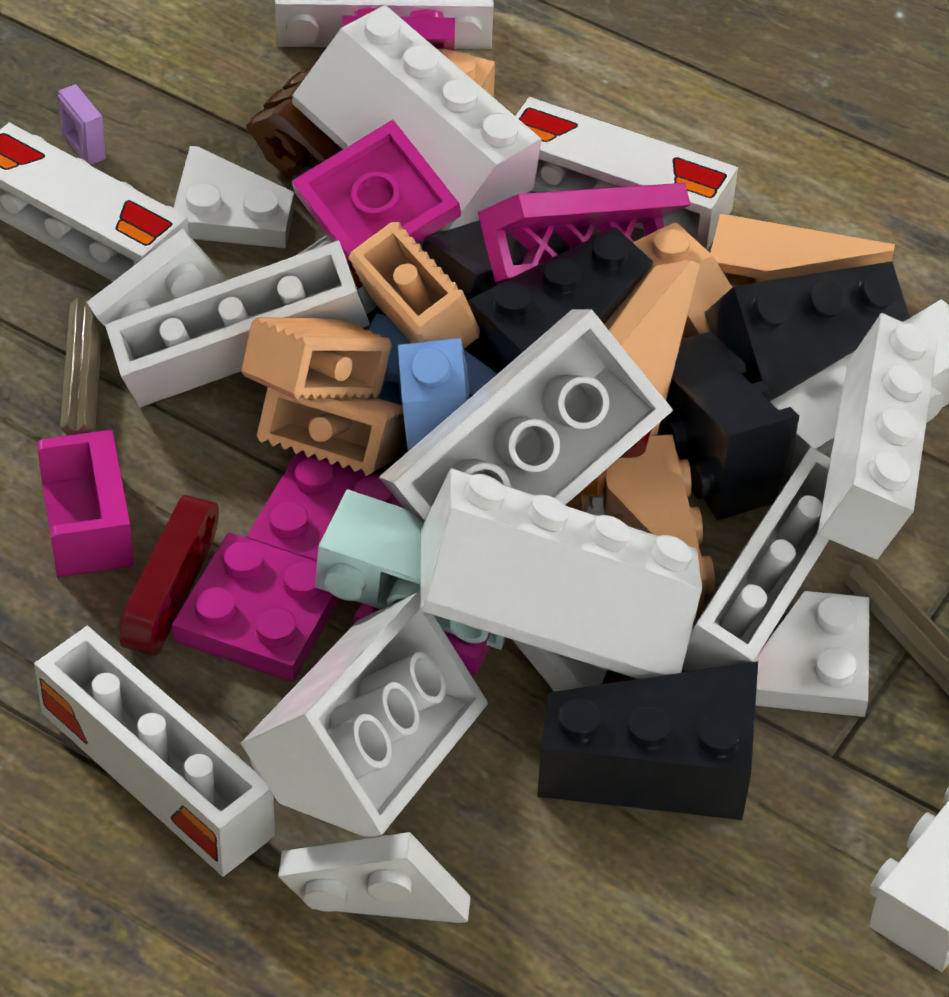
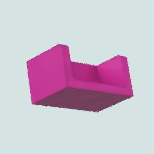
[37,429,134,577]

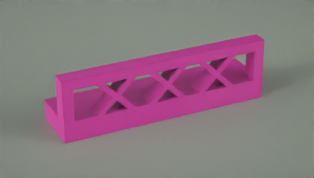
[478,183,691,283]

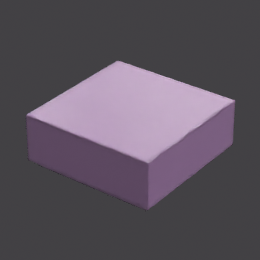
[57,84,106,165]

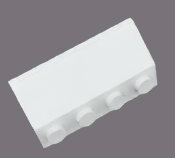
[292,5,541,234]
[379,309,673,523]
[421,468,702,679]
[240,591,488,838]

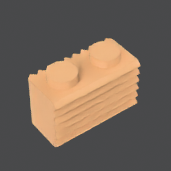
[348,222,480,349]
[241,317,392,400]
[257,387,405,476]

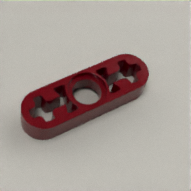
[119,495,219,656]

